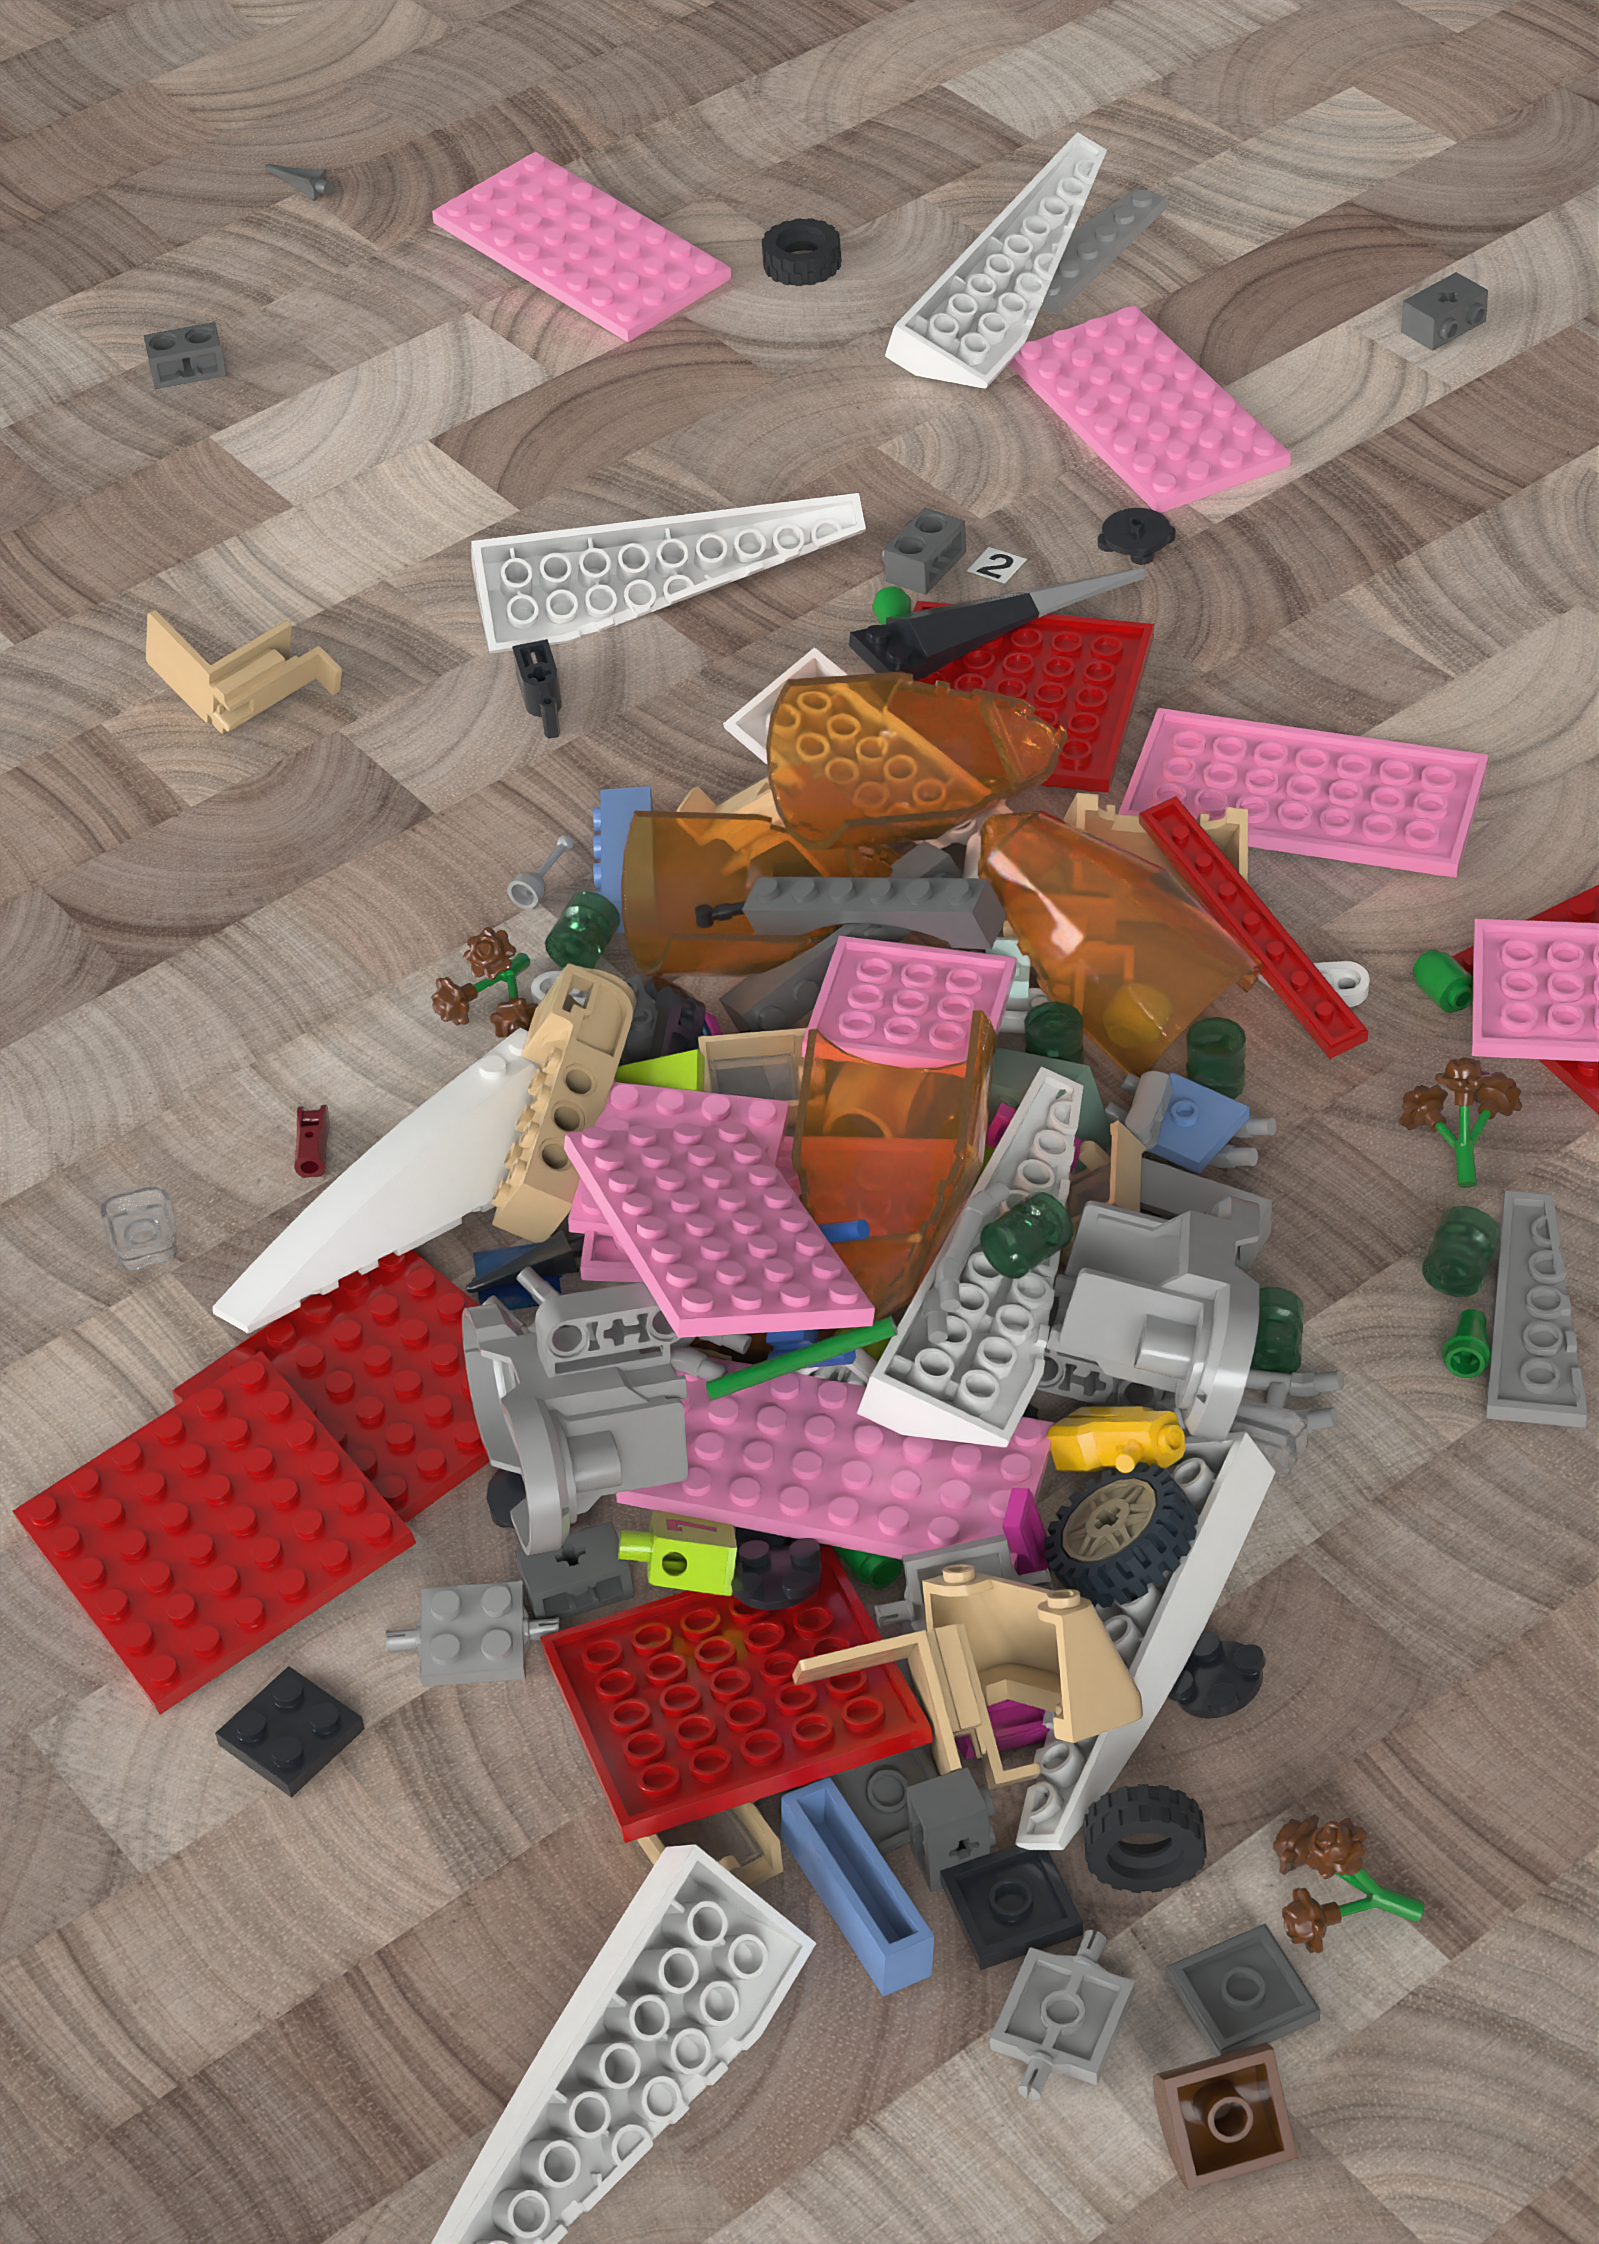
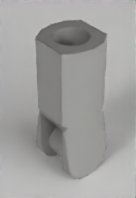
[1125,1071,1173,1151]

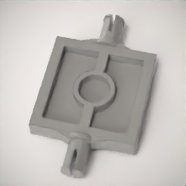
[875,1534,1053,1632]
[385,1581,561,1687]
[990,1930,1135,2101]

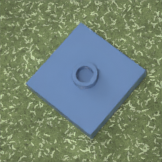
[1123,1072,1249,1174]

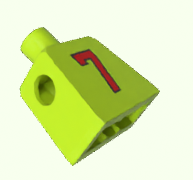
[618,1510,737,1596]

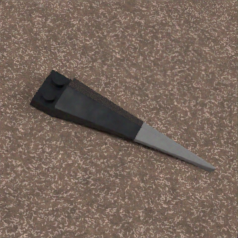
[849,567,1147,686]

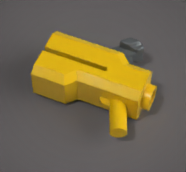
[1046,1399,1187,1473]

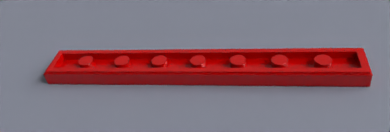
[1139,796,1369,1059]

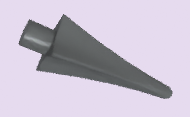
[265,164,334,201]

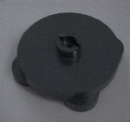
[1097,508,1176,565]
[731,1539,823,1610]
[1167,1632,1266,1719]

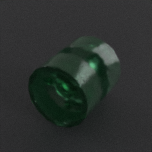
[545,891,621,969]
[1024,1001,1084,1065]
[1186,1017,1246,1100]
[980,1192,1073,1279]
[1422,1206,1500,1297]
[1250,1287,1304,1374]

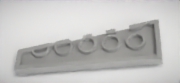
[1040,189,1167,315]
[1486,1190,1588,1428]

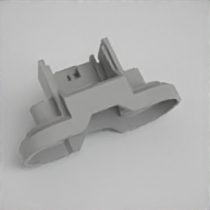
[1036,1196,1260,1443]
[462,1282,688,1555]

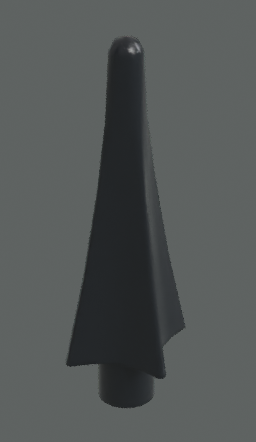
[466,1229,585,1293]

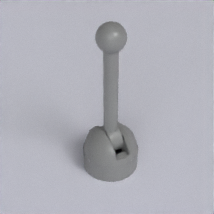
[507,835,574,909]

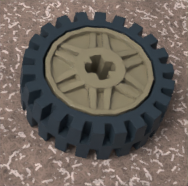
[1044,1462,1198,1608]

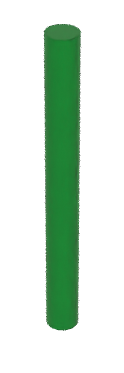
[706,1316,898,1400]

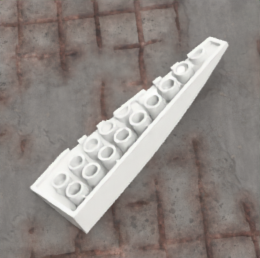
[431,1844,816,2244]

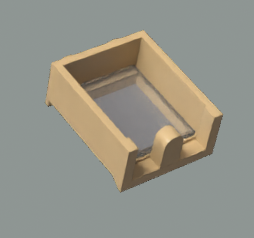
[698,1028,817,1129]
[1059,1121,1146,1265]
[637,1802,783,1889]

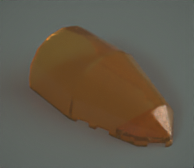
[766,672,1068,850]
[978,810,1265,1078]
[621,811,903,977]
[791,1010,997,1322]

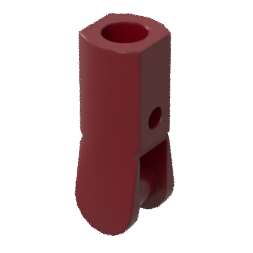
[294,1104,330,1178]

